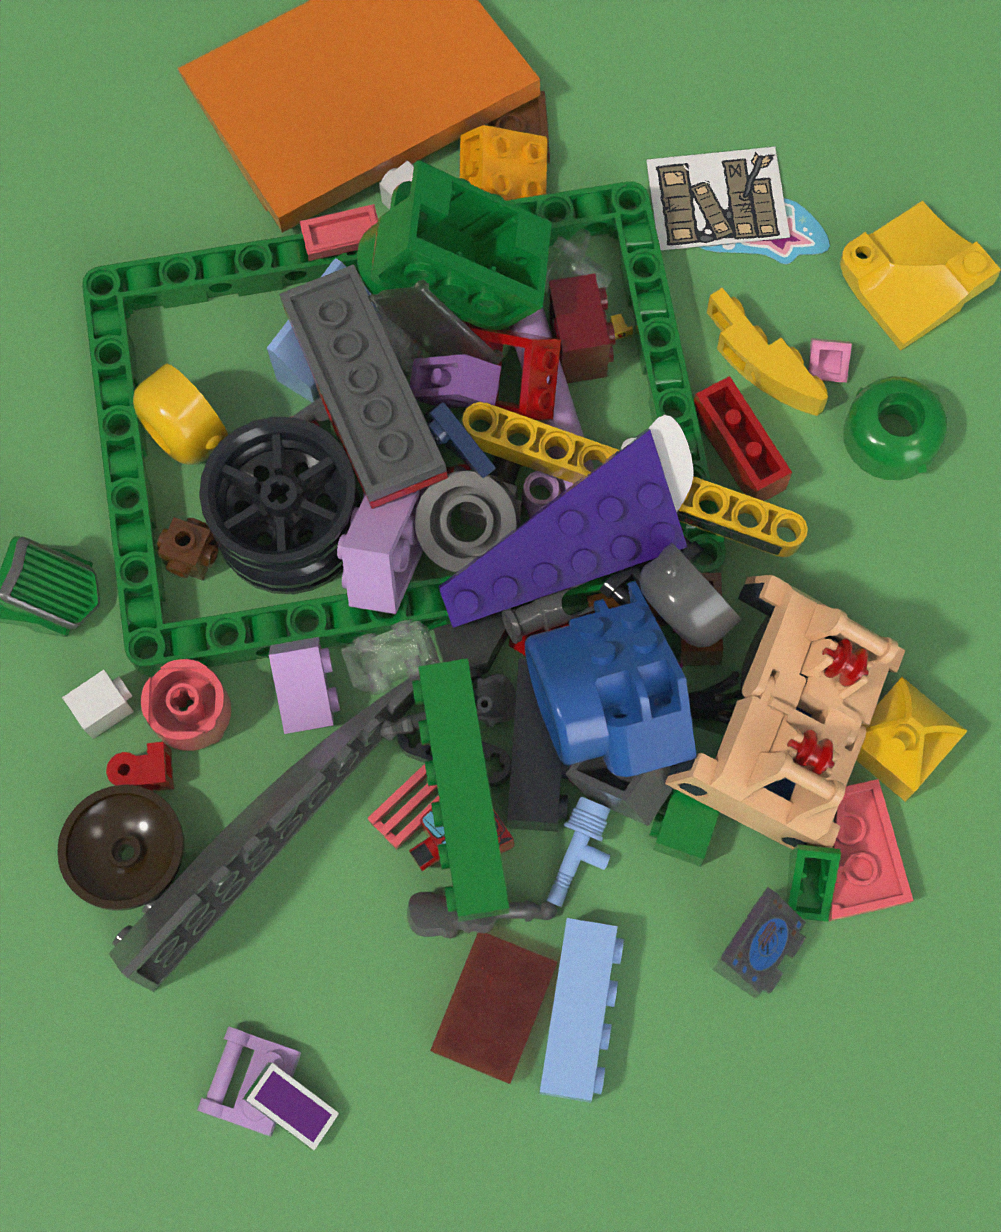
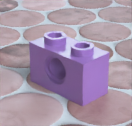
[409,354,501,408]

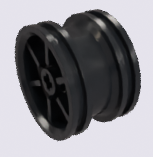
[199,417,361,594]

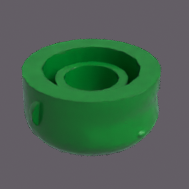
[843,376,947,480]

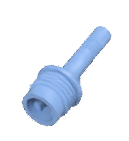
[546,796,611,907]

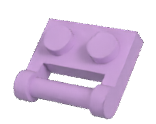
[197,1027,301,1136]

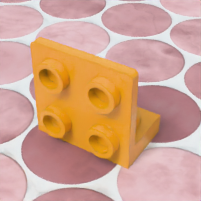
[459,125,547,201]

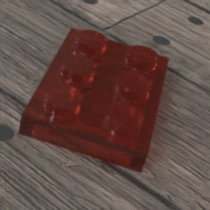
[430,933,558,1085]

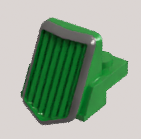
[0,536,100,637]

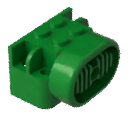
[357,160,552,330]

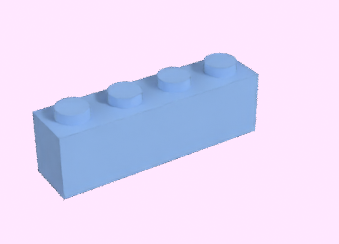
[540,918,624,1103]

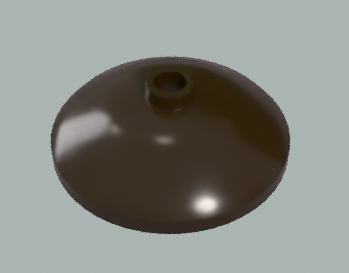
[57,785,185,911]

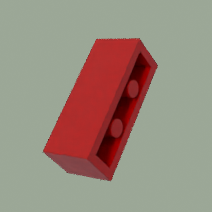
[694,376,792,501]

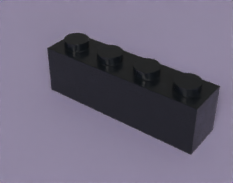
[507,659,570,832]

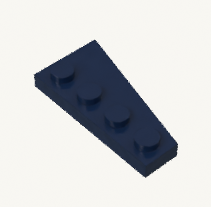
[423,402,496,478]

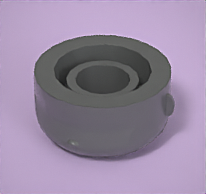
[415,466,521,572]
[639,542,742,647]

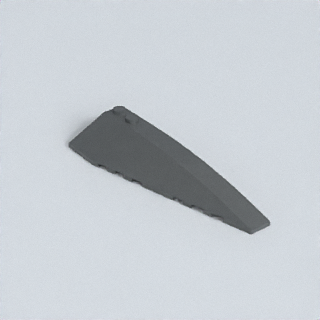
[109,671,420,992]

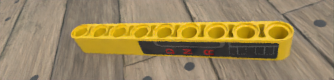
[462,402,808,557]

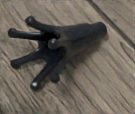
[688,671,742,724]

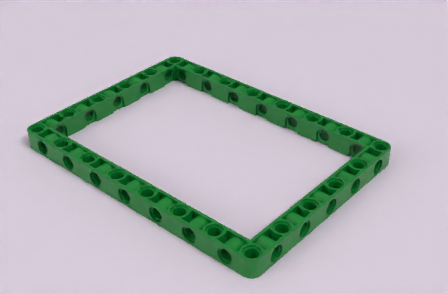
[82,181,726,677]

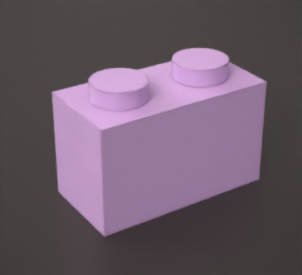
[269,637,340,734]

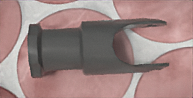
[501,581,594,644]

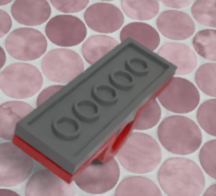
[279,264,448,509]

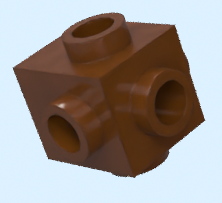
[157,517,219,581]

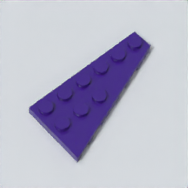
[439,428,687,627]

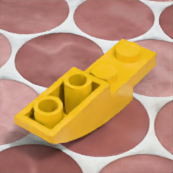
[707,287,829,416]

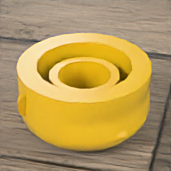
[133,364,228,465]

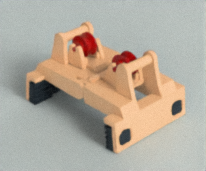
[665,575,906,850]

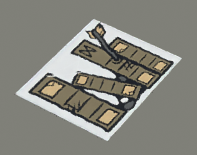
[646,147,790,250]

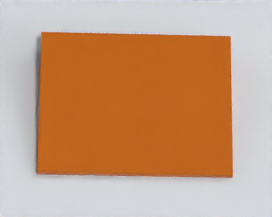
[178,0,540,233]

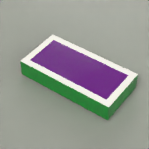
[243,1062,339,1150]

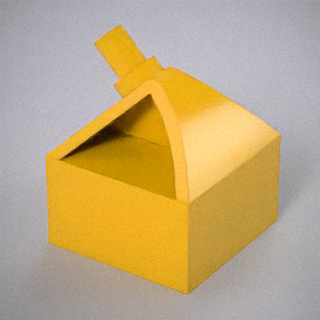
[856,677,967,802]

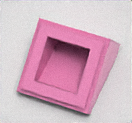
[808,338,852,383]

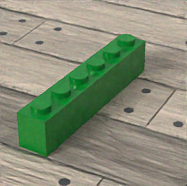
[412,658,509,922]

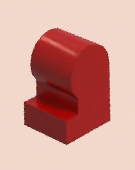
[106,741,174,792]

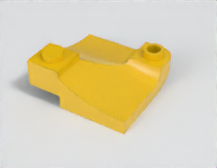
[840,200,1001,351]

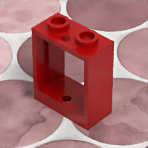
[463,327,561,420]

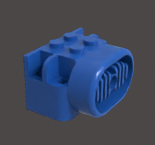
[525,581,697,777]

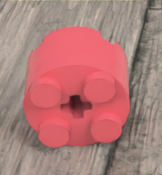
[141,659,231,751]

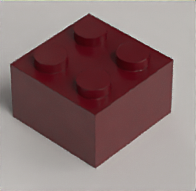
[548,273,616,384]

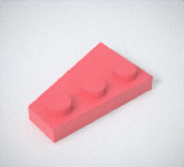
[829,779,914,922]

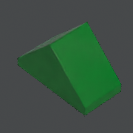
[786,844,841,922]

